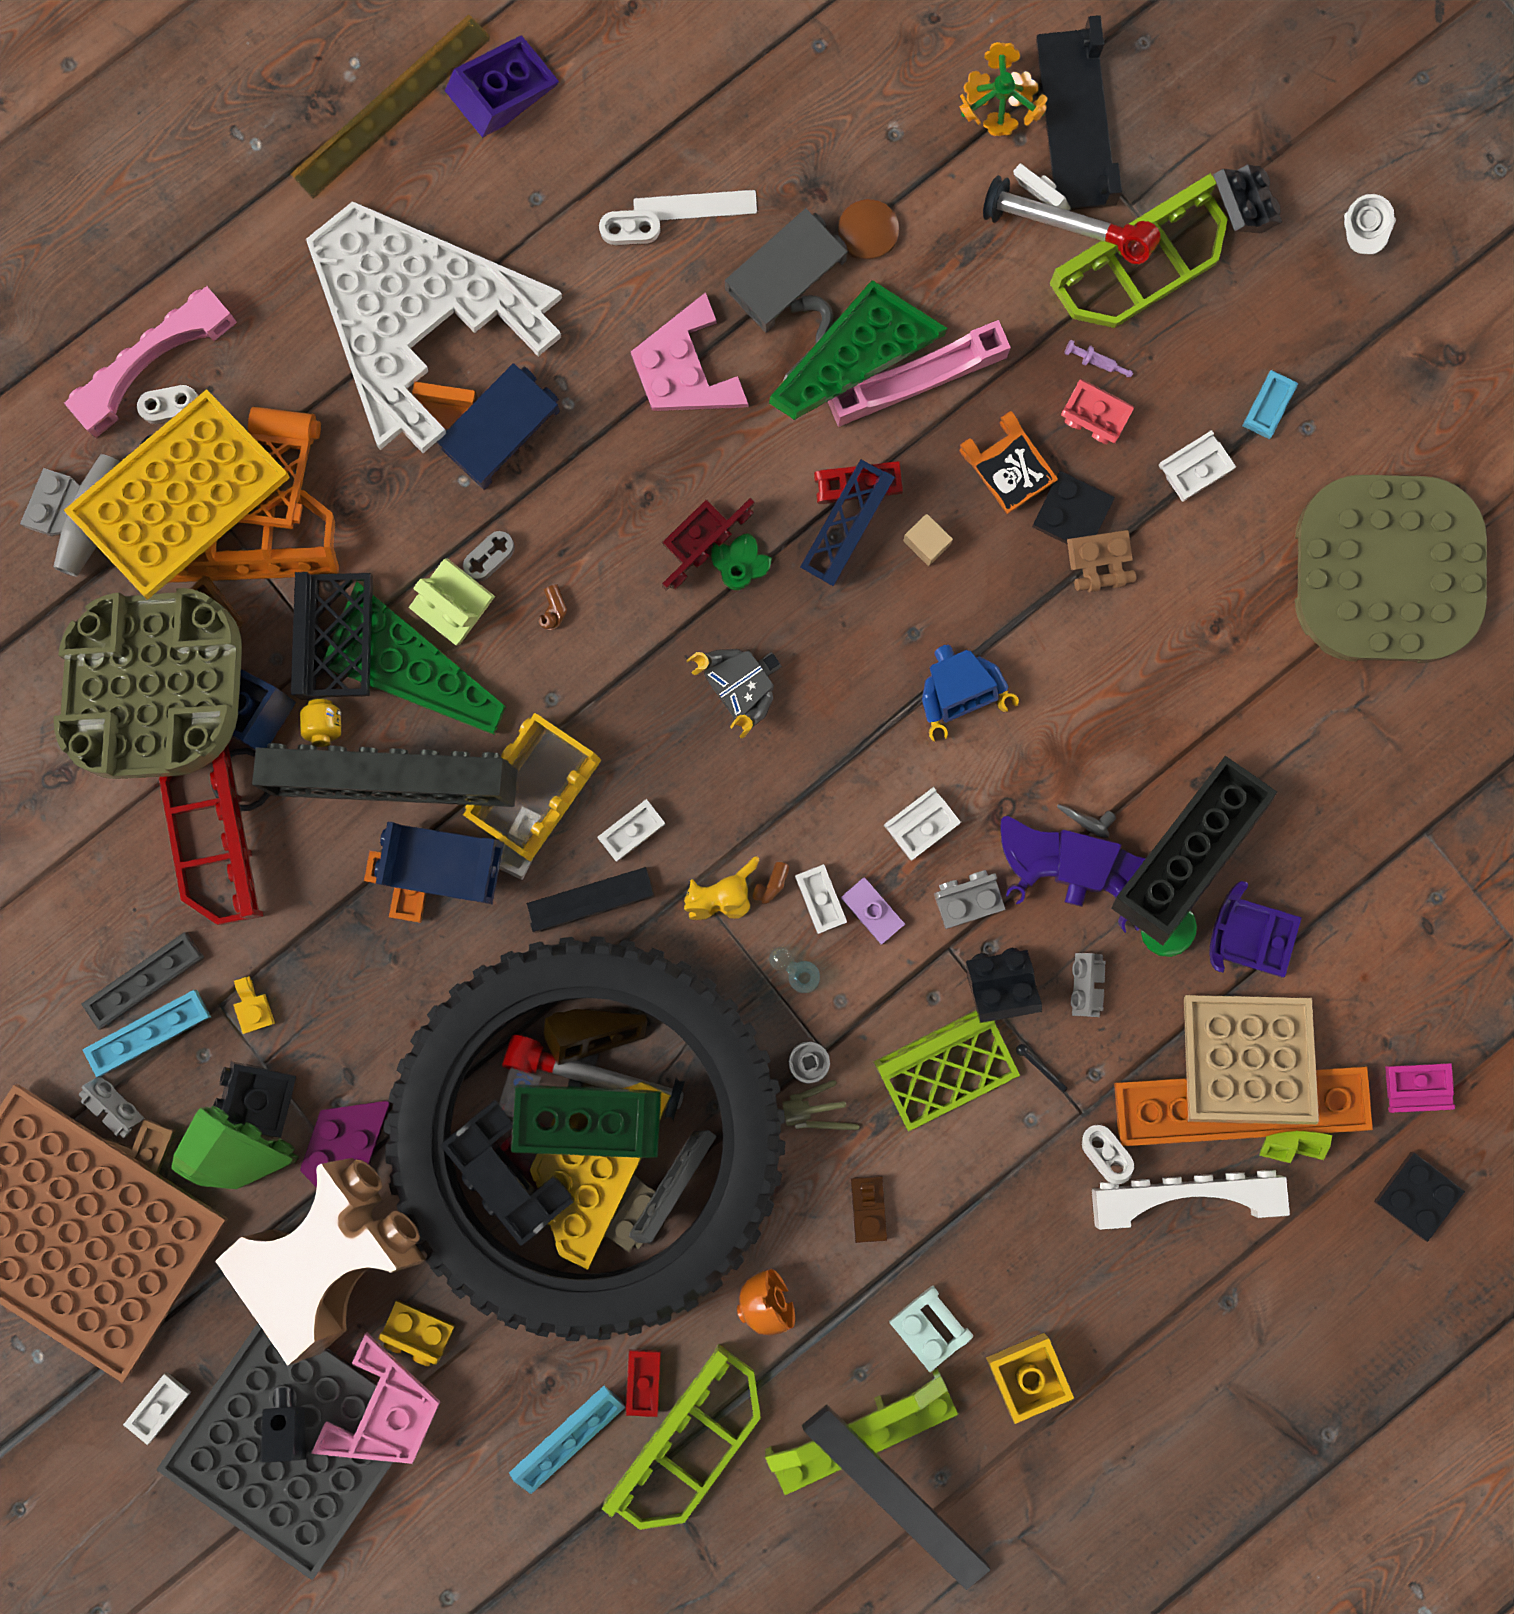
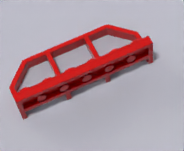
[159,739,263,925]

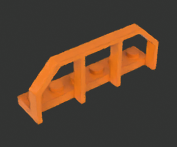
[168,490,339,583]

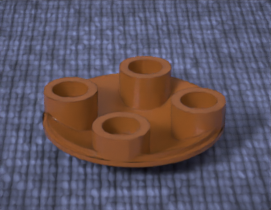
[838,199,899,259]

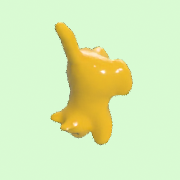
[684,856,759,920]

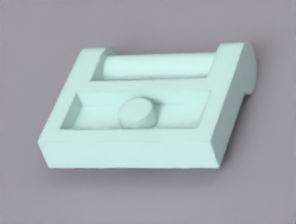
[889,1286,974,1372]

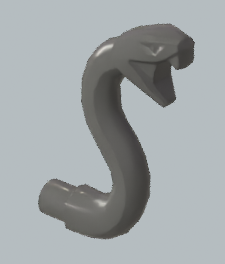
[789,295,834,343]

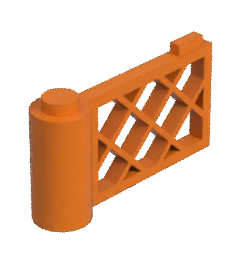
[239,407,321,529]

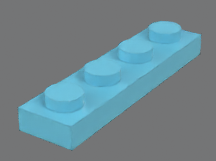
[82,990,211,1077]
[509,1386,626,1494]

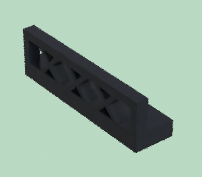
[526,867,655,933]

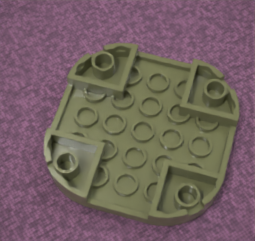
[1295,475,1487,663]
[54,588,242,779]

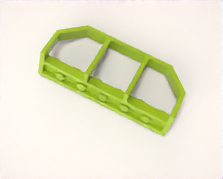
[1050,173,1228,328]
[602,1344,761,1530]
[765,1369,958,1495]

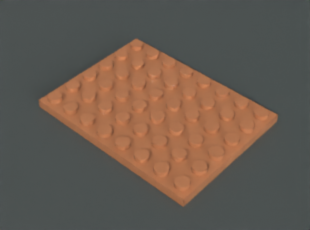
[0,1084,228,1383]

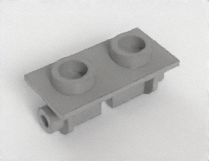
[1071,953,1106,1017]
[79,1077,145,1139]

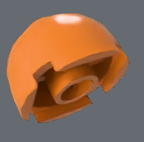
[737,1269,796,1336]

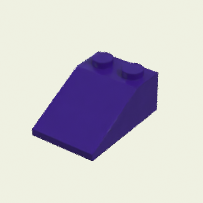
[445,35,559,138]

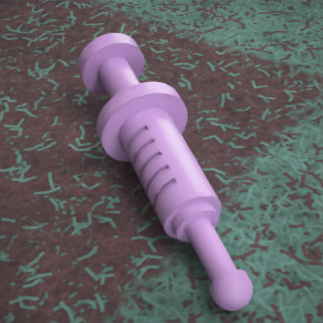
[1064,340,1133,377]

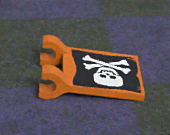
[959,411,1058,514]

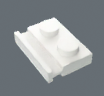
[1158,430,1236,502]
[884,787,961,861]

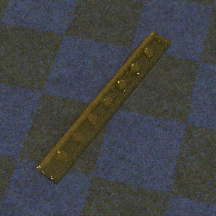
[291,14,490,199]

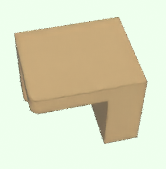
[903,514,953,566]

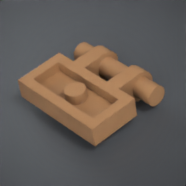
[1067,530,1136,592]

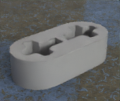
[463,531,515,582]

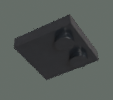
[1032,471,1115,545]

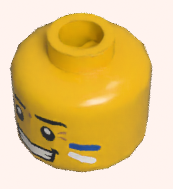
[300,699,341,747]

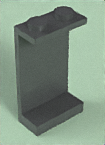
[725,208,847,333]

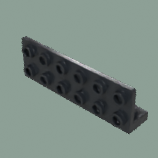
[1036,15,1122,210]

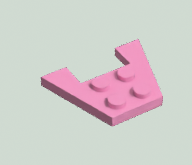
[631,292,748,411]
[311,1333,441,1464]

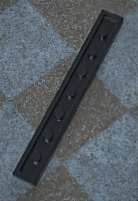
[802,1404,991,1590]

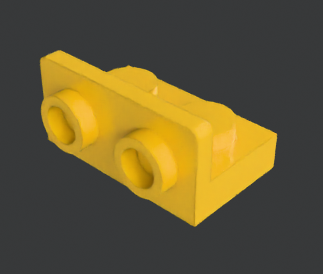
[378,1300,455,1366]

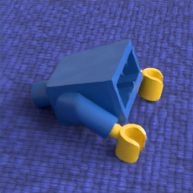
[922,645,1019,742]

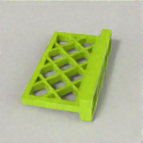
[873,1010,1020,1132]

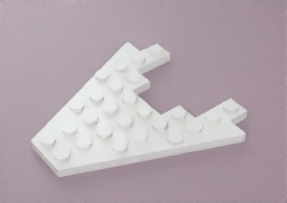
[306,202,562,453]

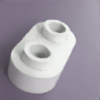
[599,210,660,245]
[137,385,198,424]
[1082,1125,1134,1184]

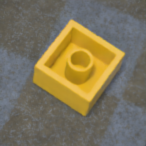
[986,1333,1074,1424]

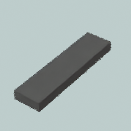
[81,932,205,1030]
[629,1130,717,1243]

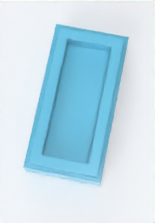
[1242,370,1298,439]

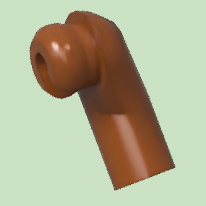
[539,584,567,630]
[752,862,790,904]

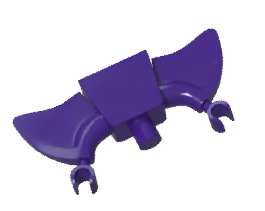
[1000,816,1146,933]

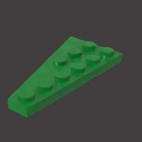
[769,280,948,420]
[323,581,506,735]

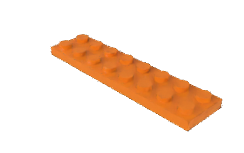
[1114,1066,1373,1146]

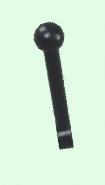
[1016,1044,1068,1093]

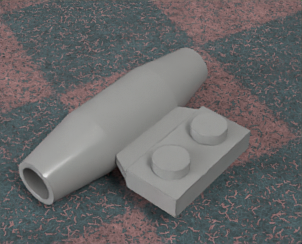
[20,454,120,577]

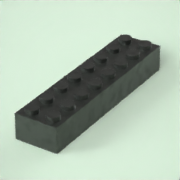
[252,743,518,807]

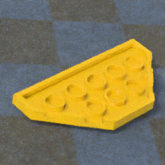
[530,1082,671,1270]

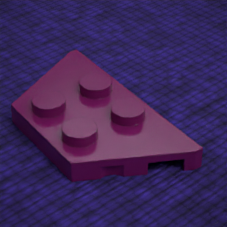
[300,1101,391,1188]

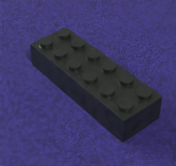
[1111,756,1277,945]

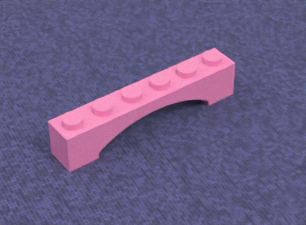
[64,286,237,438]
[828,320,1011,427]

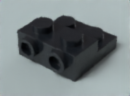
[1213,165,1282,233]
[966,948,1042,1023]
[213,1061,296,1138]

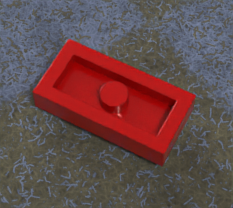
[626,1349,661,1417]

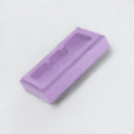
[841,877,905,945]

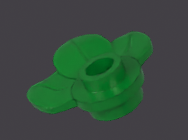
[711,533,772,590]

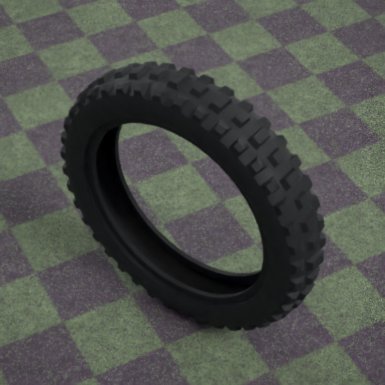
[384,936,786,1341]

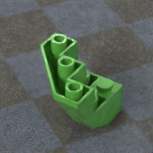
[171,1106,299,1189]

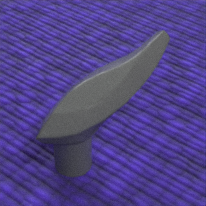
[1057,804,1116,838]

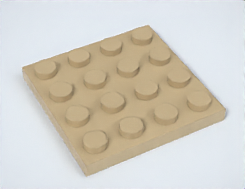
[1184,995,1319,1125]

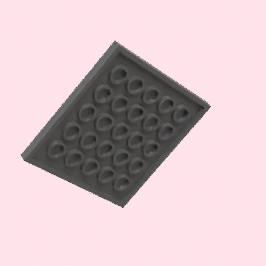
[156,1323,393,1581]

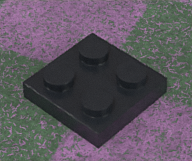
[1374,1152,1465,1242]

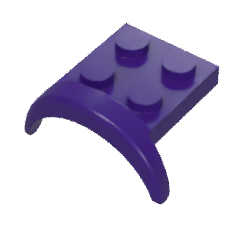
[1209,881,1302,978]

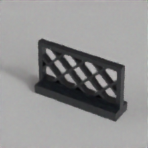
[291,572,373,700]

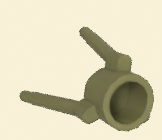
[783,1080,860,1130]

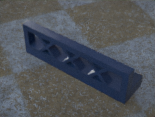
[800,459,895,586]

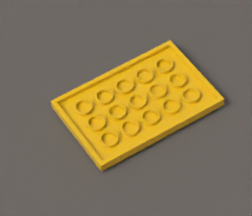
[64,389,290,600]

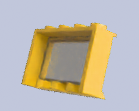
[463,713,602,862]

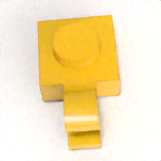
[233,976,275,1034]

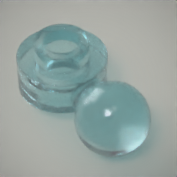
[769,946,820,994]

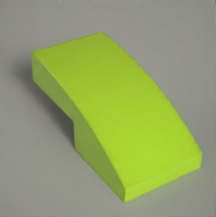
[1259,1131,1332,1163]

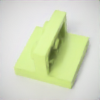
[408,558,495,646]

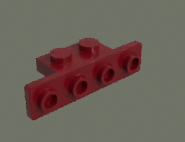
[662,498,755,591]

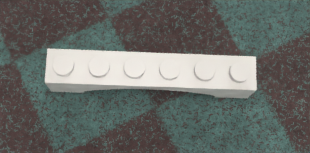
[1092,1170,1290,1230]

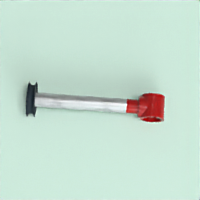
[983,175,1161,264]
[502,1035,685,1121]

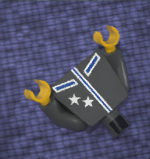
[687,649,782,738]

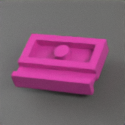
[1385,1063,1455,1113]

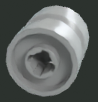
[788,1041,830,1083]

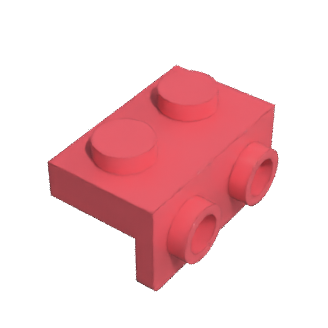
[1061,378,1135,444]

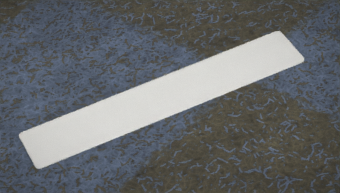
[633,190,757,220]

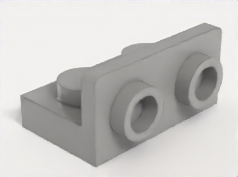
[934,870,1006,929]

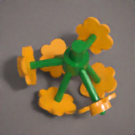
[959,42,1048,136]

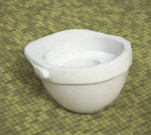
[1344,194,1396,254]

